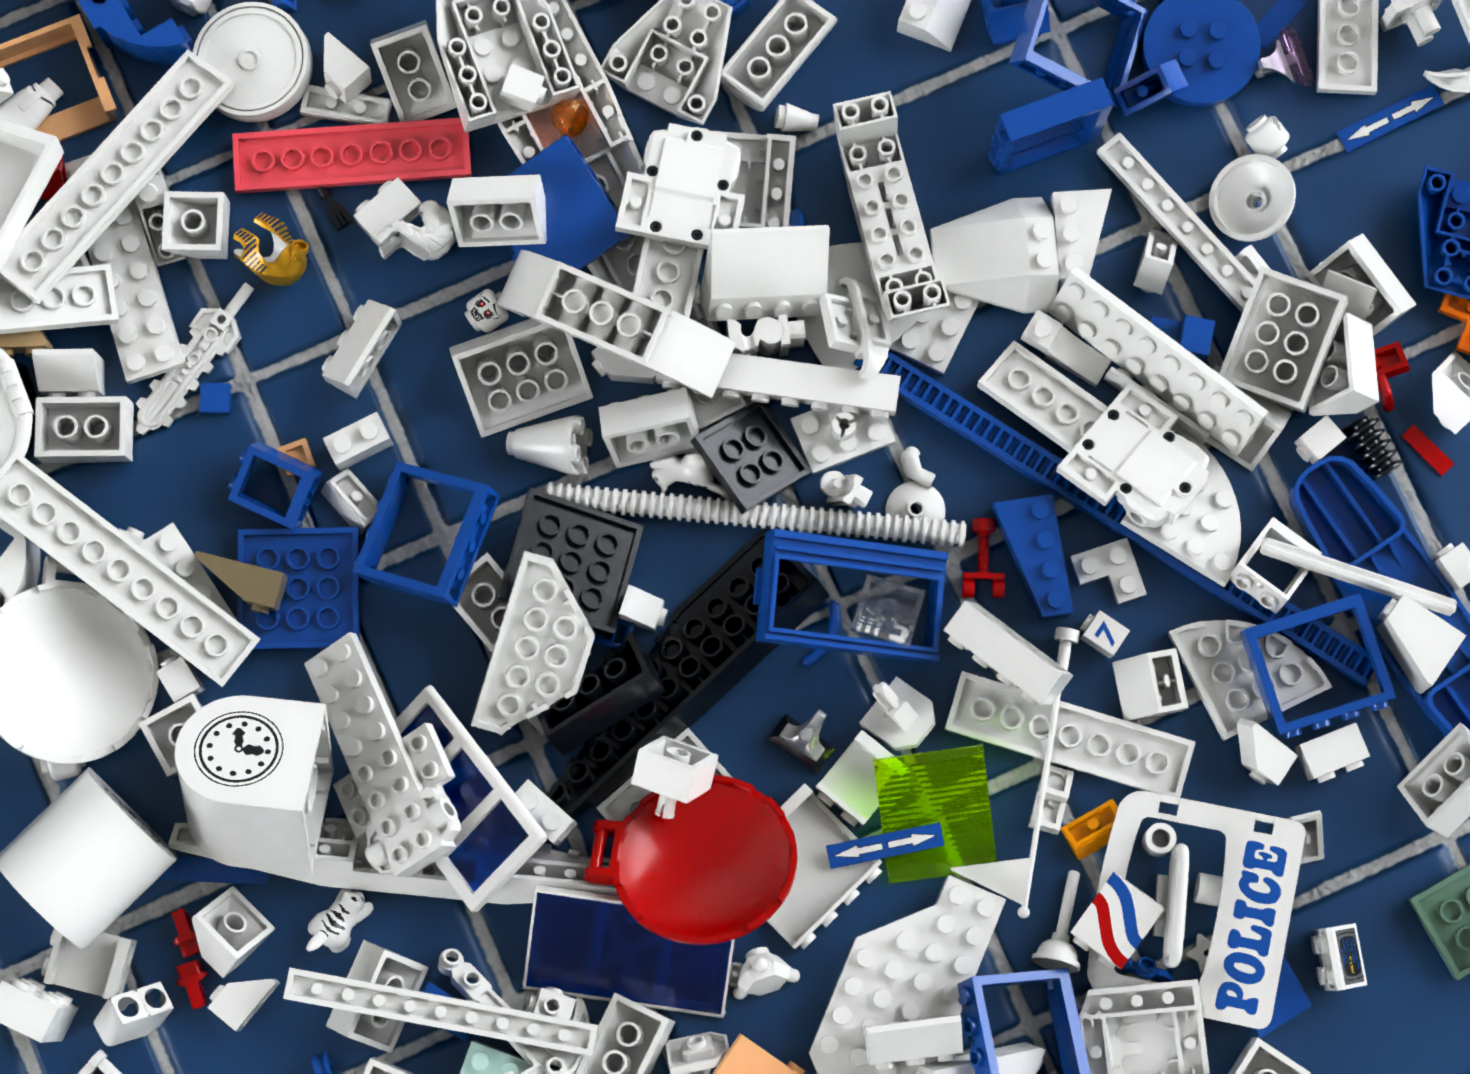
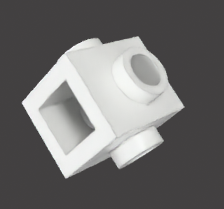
[525,987,576,1019]

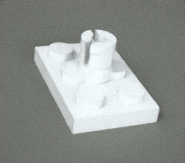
[790,407,896,475]

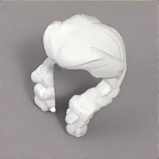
[376,200,456,261]

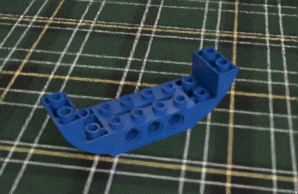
[78,0,194,65]

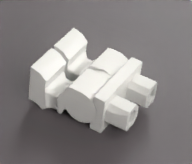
[725,314,806,357]

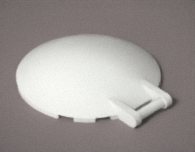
[0,556,159,764]

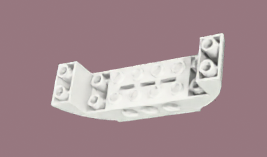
[833,91,951,320]
[497,250,736,398]

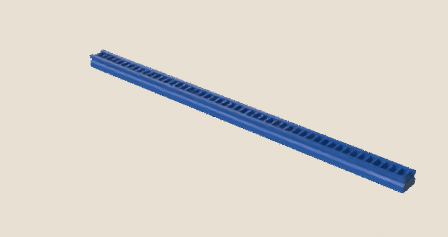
[853,351,1374,687]

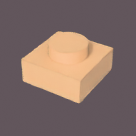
[277,438,317,477]

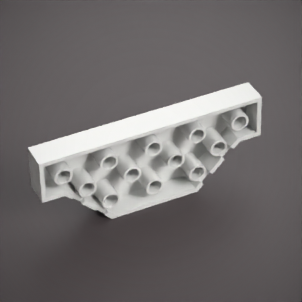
[808,875,1006,1074]

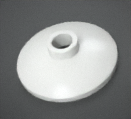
[885,481,945,541]

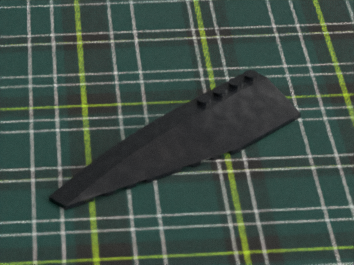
[546,529,830,820]

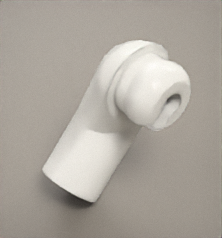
[900,446,936,488]

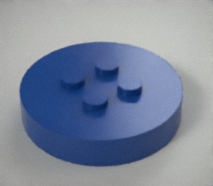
[1140,0,1261,108]

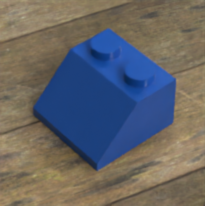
[980,0,1051,44]

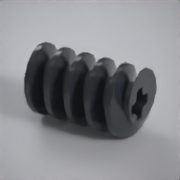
[1341,415,1402,481]

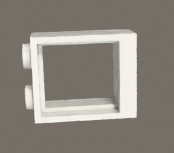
[1229,517,1322,614]

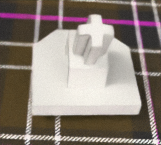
[859,676,936,751]
[665,1032,729,1074]

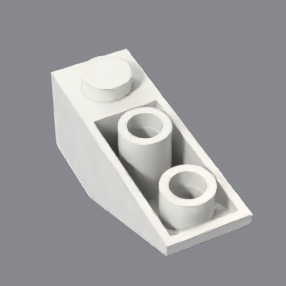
[135,169,186,267]

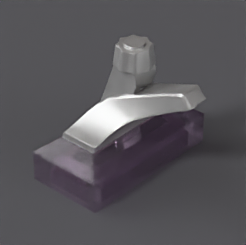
[1254,25,1316,88]

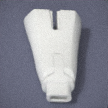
[0,77,64,130]

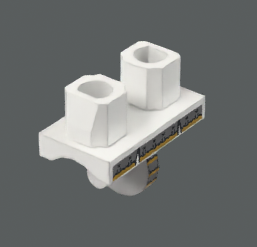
[820,471,873,509]

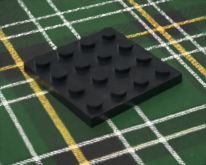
[496,487,644,638]

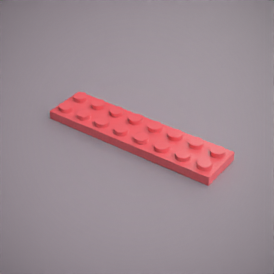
[232,118,472,194]

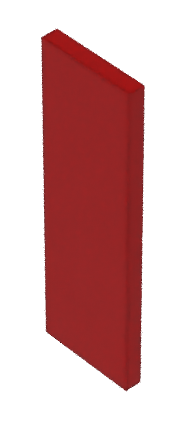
[1401,424,1454,477]

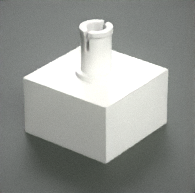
[631,735,718,819]

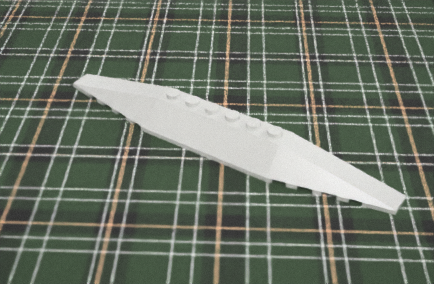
[168,818,618,904]

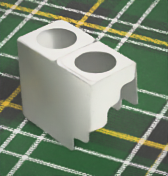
[93,981,174,1046]

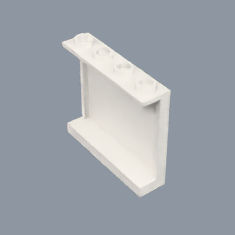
[767,783,882,950]

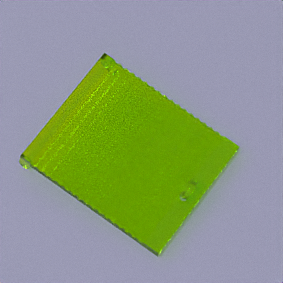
[873,743,997,884]

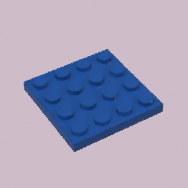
[237,527,360,650]

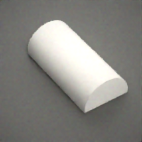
[721,0,837,112]

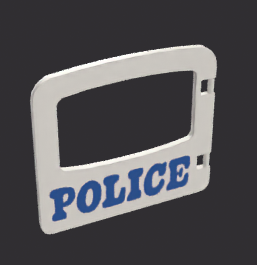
[1087,791,1306,1029]

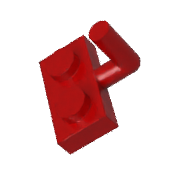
[1374,341,1410,412]

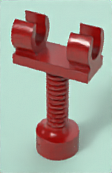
[962,518,1005,598]

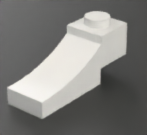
[1020,309,1112,387]

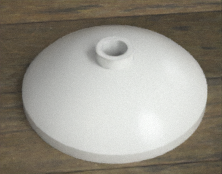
[1209,154,1296,242]

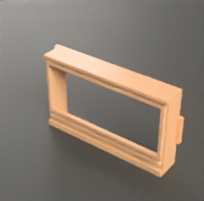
[0,14,117,142]

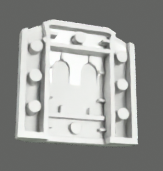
[692,127,796,228]
[1079,979,1210,1074]

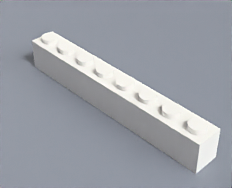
[656,353,901,419]

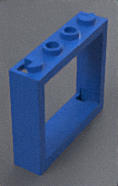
[1009,0,1149,109]
[987,77,1113,176]
[353,461,500,607]
[1239,593,1396,739]
[957,968,1091,1074]

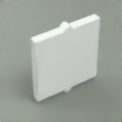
[1322,269,1378,321]

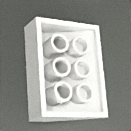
[699,225,830,321]
[1219,266,1348,413]
[449,318,594,438]

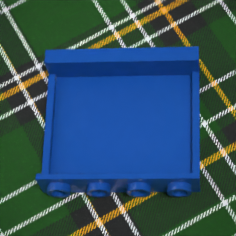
[507,135,636,270]

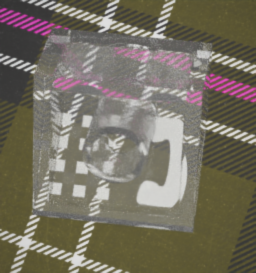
[850,574,926,647]

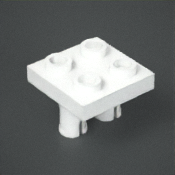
[1379,0,1443,47]

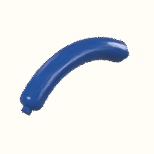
[799,600,841,668]

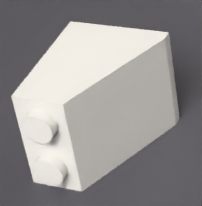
[1376,594,1467,694]

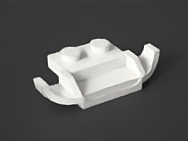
[819,277,892,380]

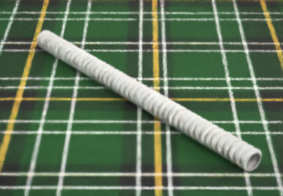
[545,482,967,547]

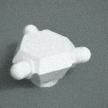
[733,947,800,1000]

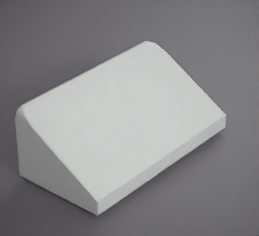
[321,468,378,535]

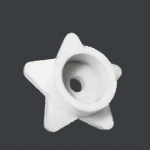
[1186,933,1211,973]

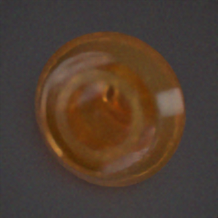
[551,99,589,138]

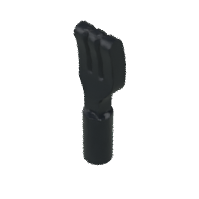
[315,187,353,230]

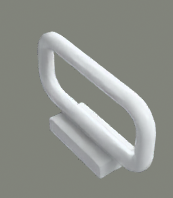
[1152,843,1189,968]

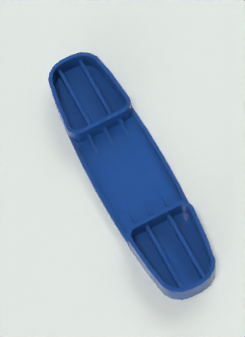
[1289,456,1470,737]

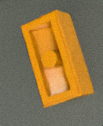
[1060,799,1118,860]

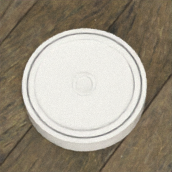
[193,2,313,122]

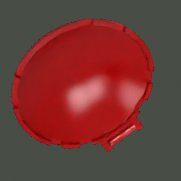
[584,775,798,945]

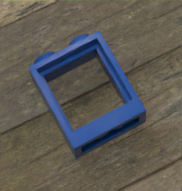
[228,441,323,530]

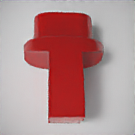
[171,908,200,959]
[176,959,208,1010]

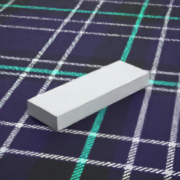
[300,85,393,125]

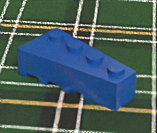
[990,494,1073,621]

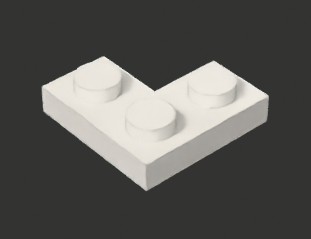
[1069,538,1147,605]

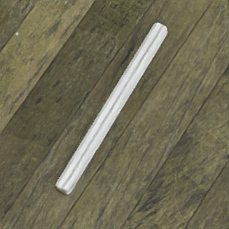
[1260,537,1457,616]

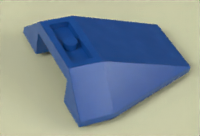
[1417,165,1470,300]

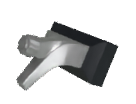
[768,709,835,774]

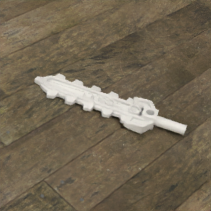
[135,282,254,435]

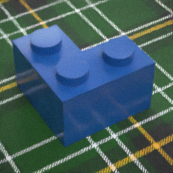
[1149,315,1215,362]

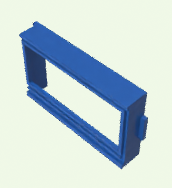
[753,529,948,664]

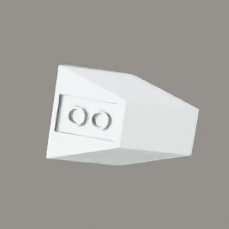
[435,0,581,133]

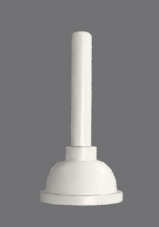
[1031,870,1081,973]

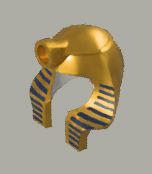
[233,212,309,286]

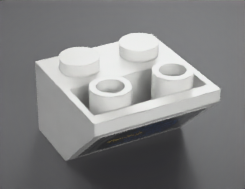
[1311,923,1367,991]

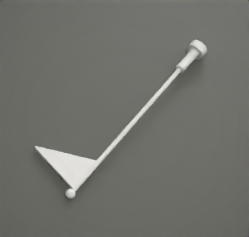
[951,627,1080,918]

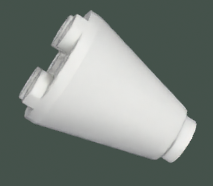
[506,415,593,475]

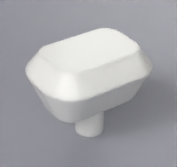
[728,962,743,987]

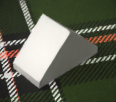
[1286,810,1324,864]

